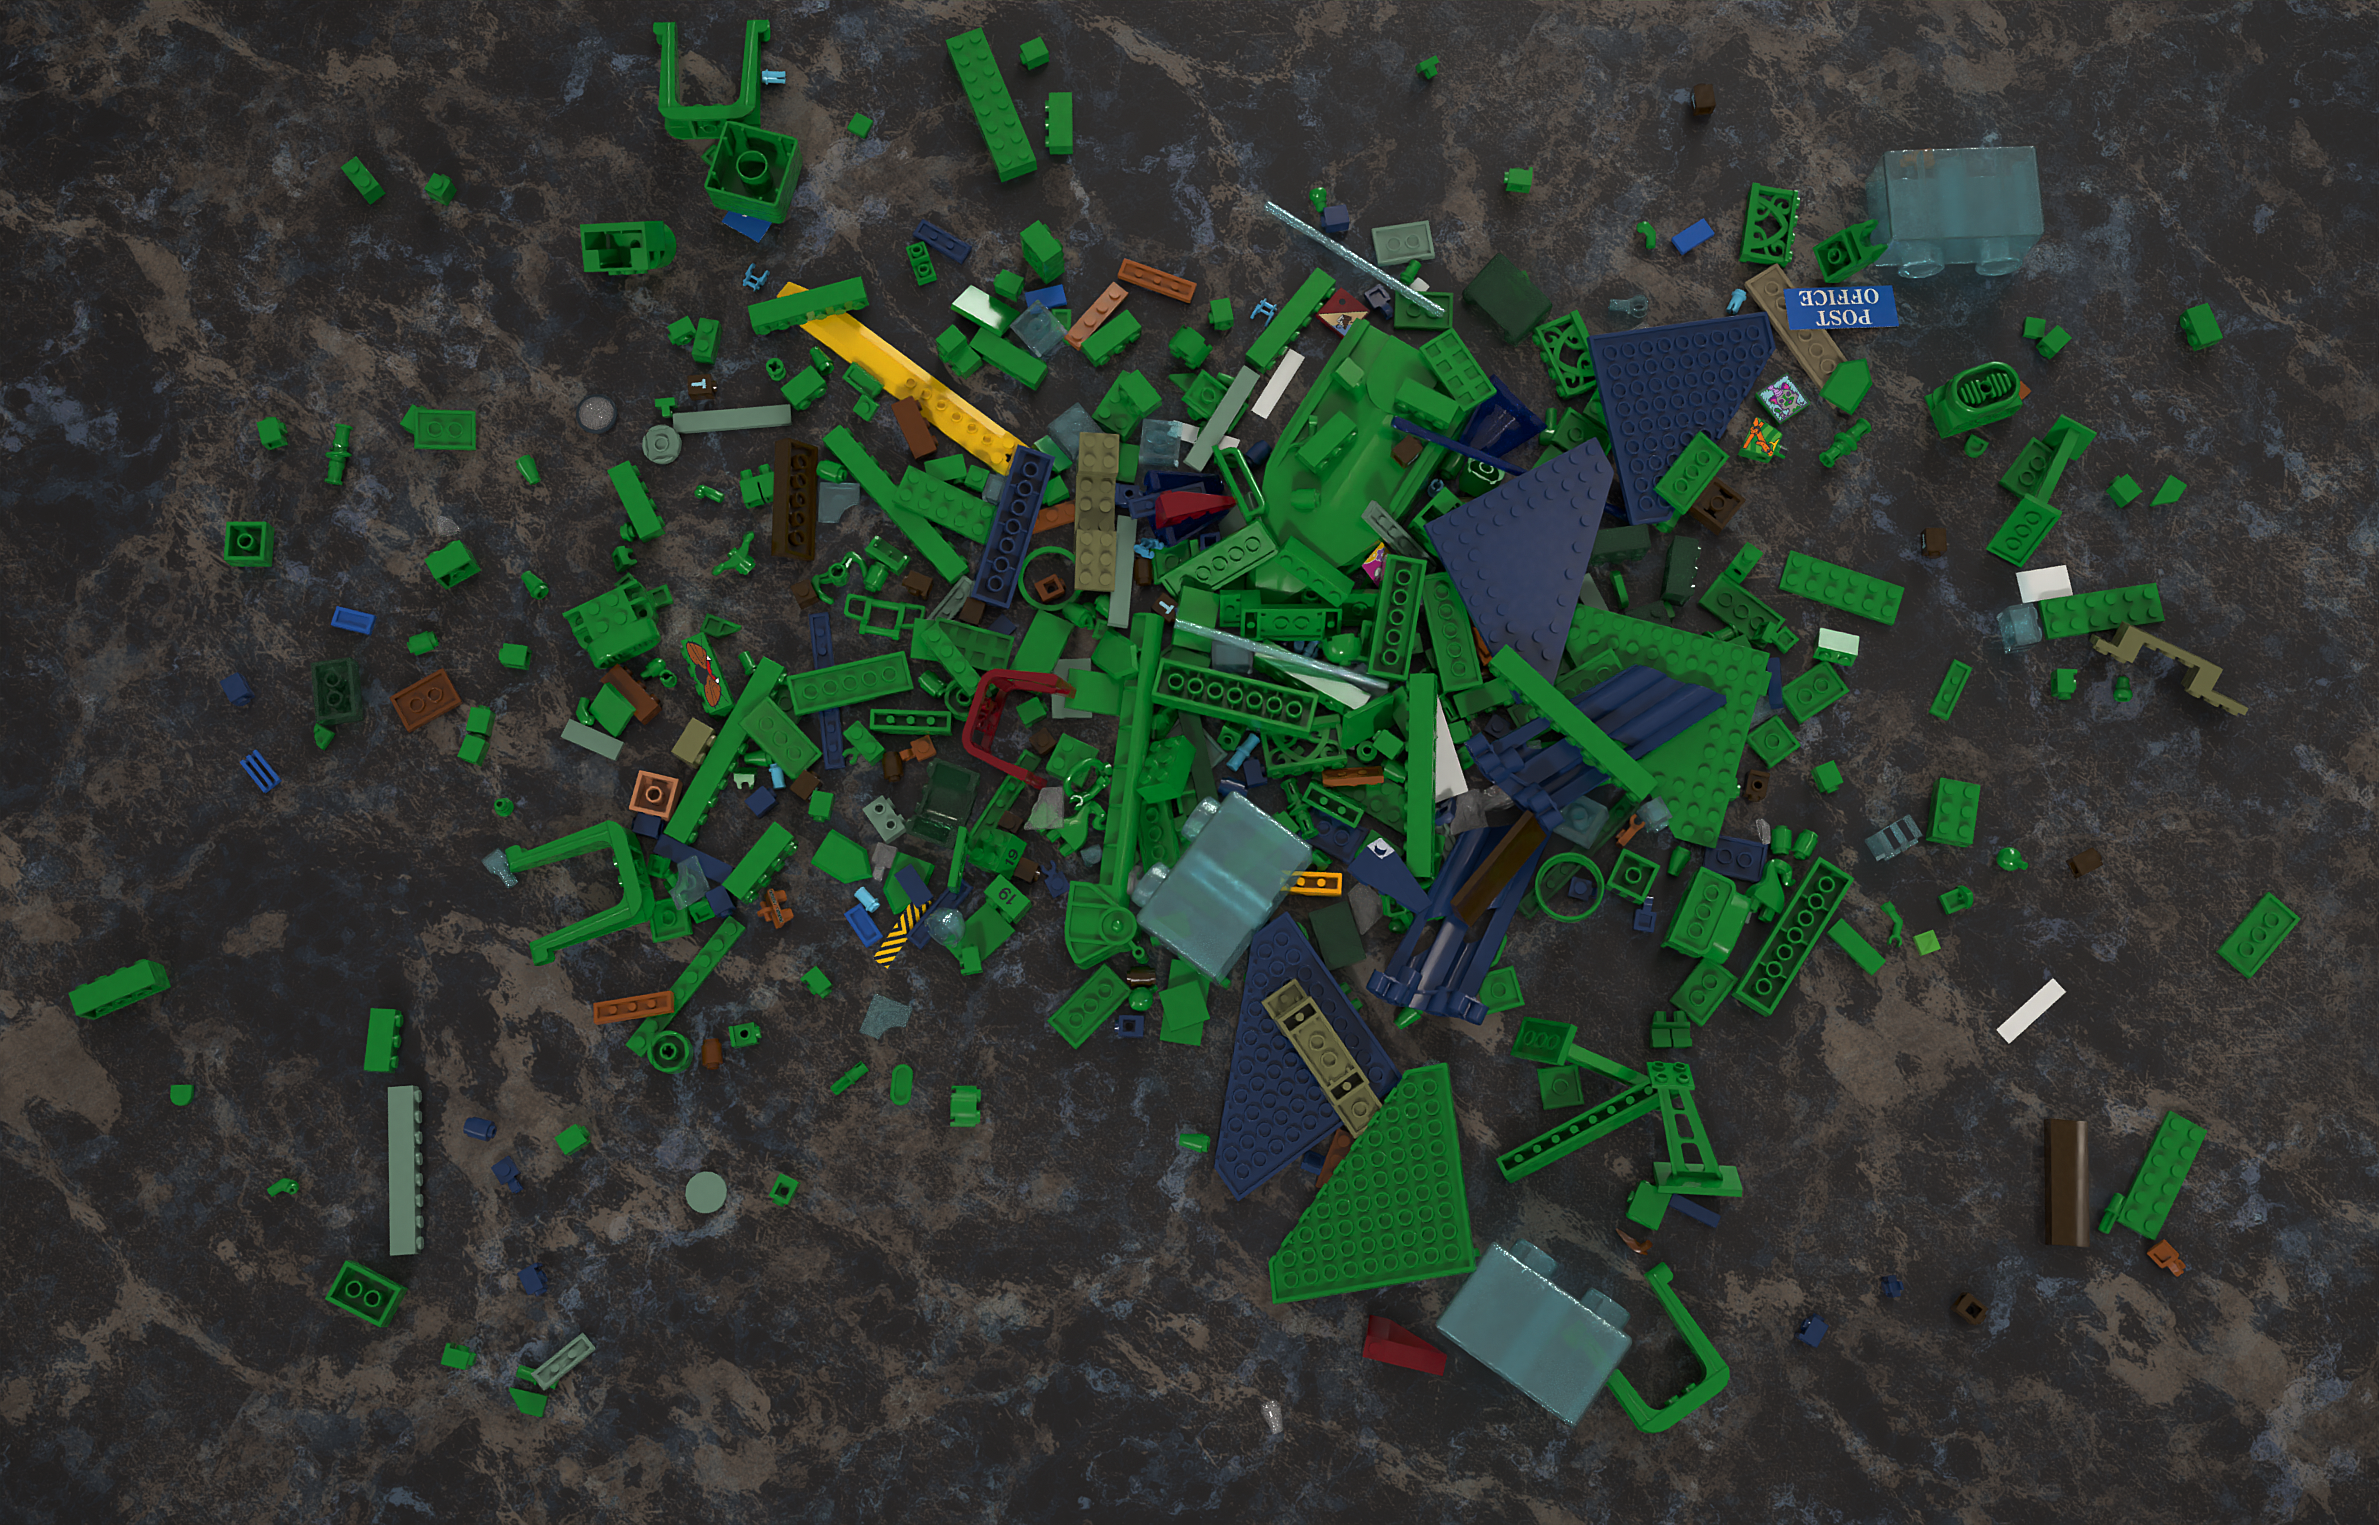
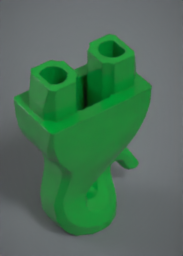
[1045,800,1107,858]
[1744,859,1796,923]

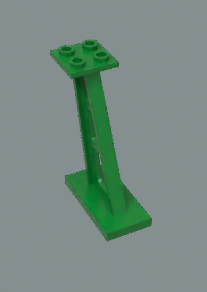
[1986,414,2097,568]
[1510,1016,1661,1111]
[1646,1061,1743,1197]

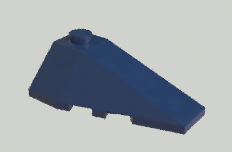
[1347,838,1433,914]

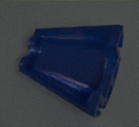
[1456,374,1548,460]
[1143,470,1229,548]

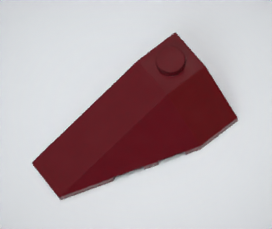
[1155,490,1237,529]
[1361,1315,1447,1376]

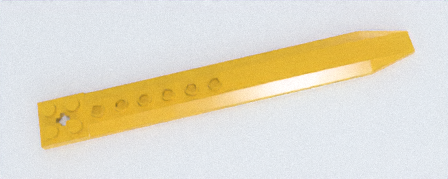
[777,282,1030,478]

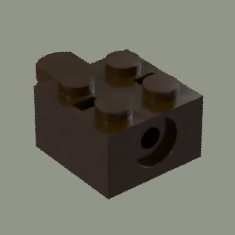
[1687,476,1746,536]

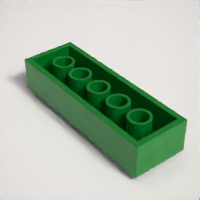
[1364,554,1427,682]

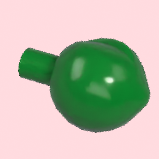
[1996,847,2028,871]
[1129,984,1158,1012]

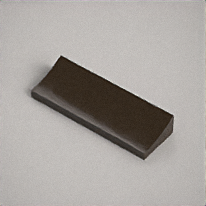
[771,437,818,562]
[1450,810,1547,928]
[2044,1118,2090,1247]

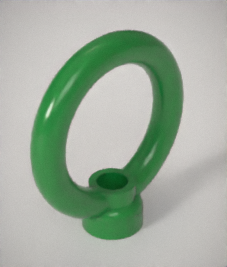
[1063,758,1113,798]

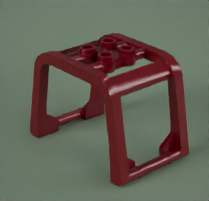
[962,668,1077,791]

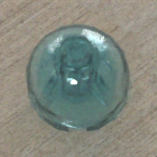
[924,907,966,948]

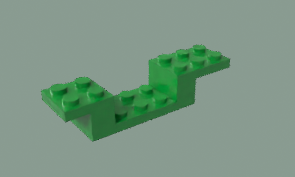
[1219,589,1378,641]

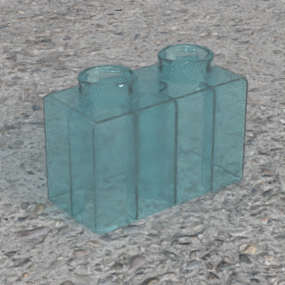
[1865,146,2045,278]
[1131,791,1313,986]
[1435,1238,1632,1430]

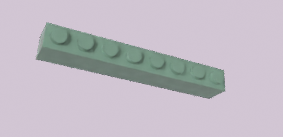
[388,1085,424,1256]

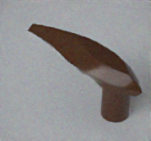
[1615,1228,1653,1255]

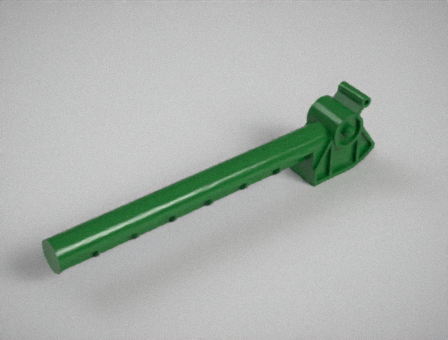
[1065,613,1165,970]

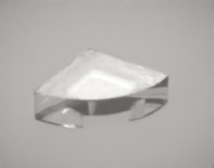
[436,516,461,537]
[1756,819,1771,845]

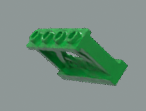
[1738,182,1800,268]
[1532,310,1597,401]
[1260,714,1347,779]

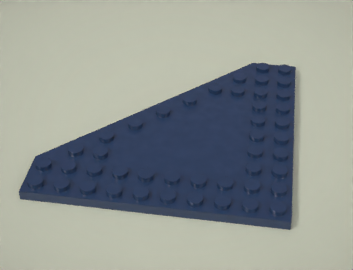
[1586,311,1776,527]
[1423,437,1614,704]
[1213,911,1402,1201]

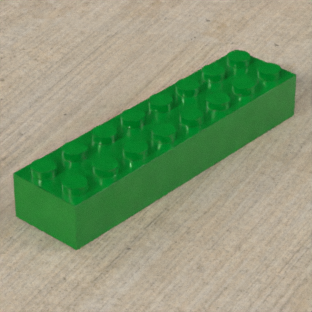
[945,27,1037,182]
[1151,658,1319,740]
[1731,856,1855,1017]

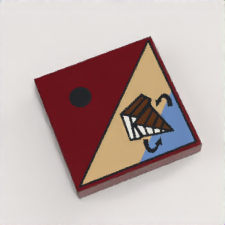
[1316,287,1370,339]

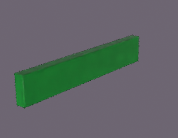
[967,748,1042,856]

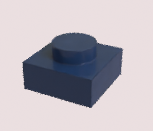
[1300,1150,1326,1175]

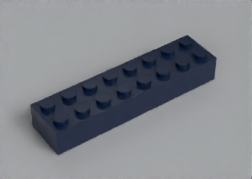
[968,444,1055,610]

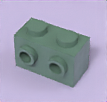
[862,796,907,845]

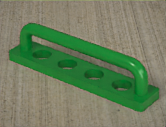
[1211,444,1267,525]

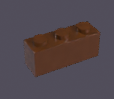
[891,396,939,461]
[600,664,662,726]

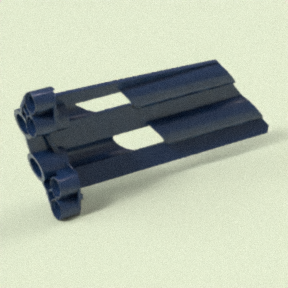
[1464,664,1727,832]
[1366,819,1554,1026]

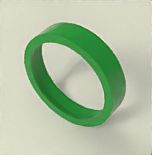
[1018,546,1084,614]
[1535,852,1604,923]

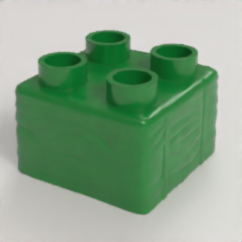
[704,121,803,224]

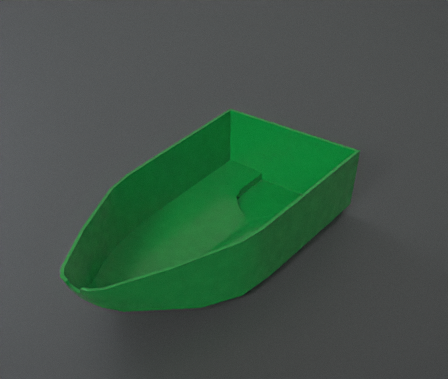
[1244,318,1479,604]

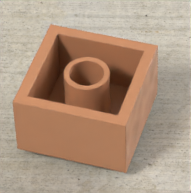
[629,770,683,822]

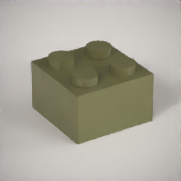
[671,717,718,770]

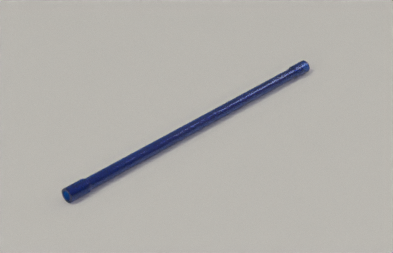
[1391,415,1629,523]

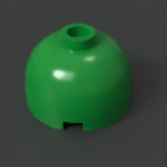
[1321,633,1362,667]

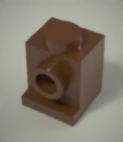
[1034,574,1066,605]

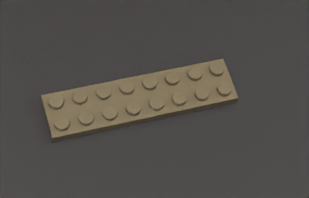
[1744,263,1848,409]

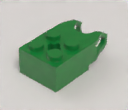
[1812,219,1888,283]

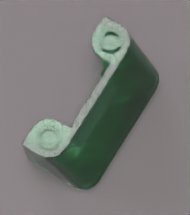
[1462,253,1553,347]

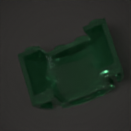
[905,757,981,850]

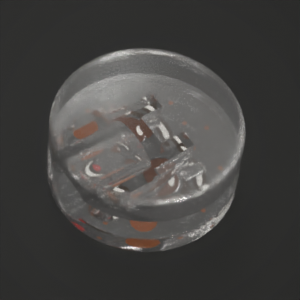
[1479,785,1515,812]

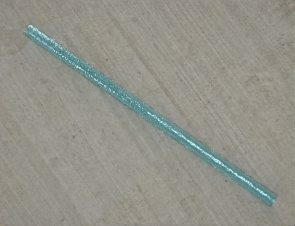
[1263,200,1446,318]
[1174,618,1389,691]

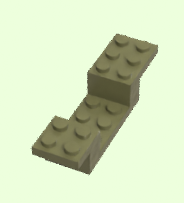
[1073,432,1119,592]
[2089,621,2249,716]
[1261,978,1382,1139]

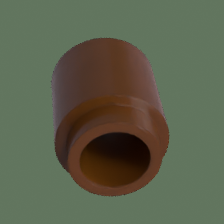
[701,1038,723,1070]

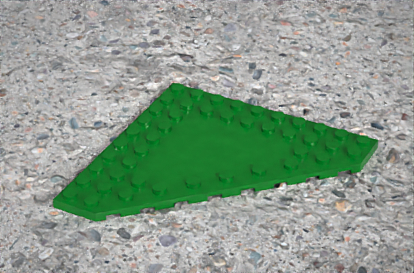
[1565,603,1770,849]
[1268,1063,1477,1305]

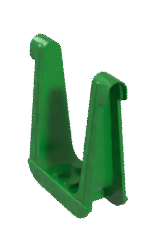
[653,19,770,140]
[505,820,656,966]
[1560,1262,1730,1433]

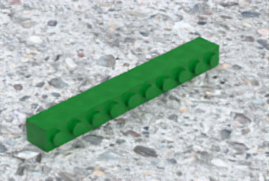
[822,425,969,587]
[1488,644,1659,803]
[664,656,788,846]
[1403,673,1438,878]
[1496,1079,1696,1184]

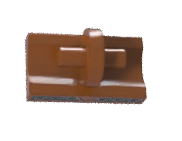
[757,888,794,929]

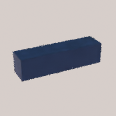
[1767,657,1784,709]
[1668,1193,1721,1228]

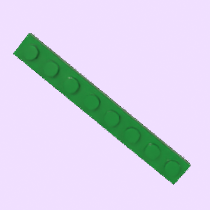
[625,915,747,1058]

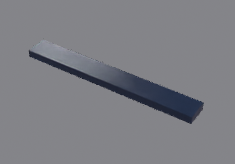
[808,612,846,770]

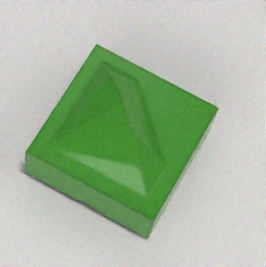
[1912,930,1941,956]

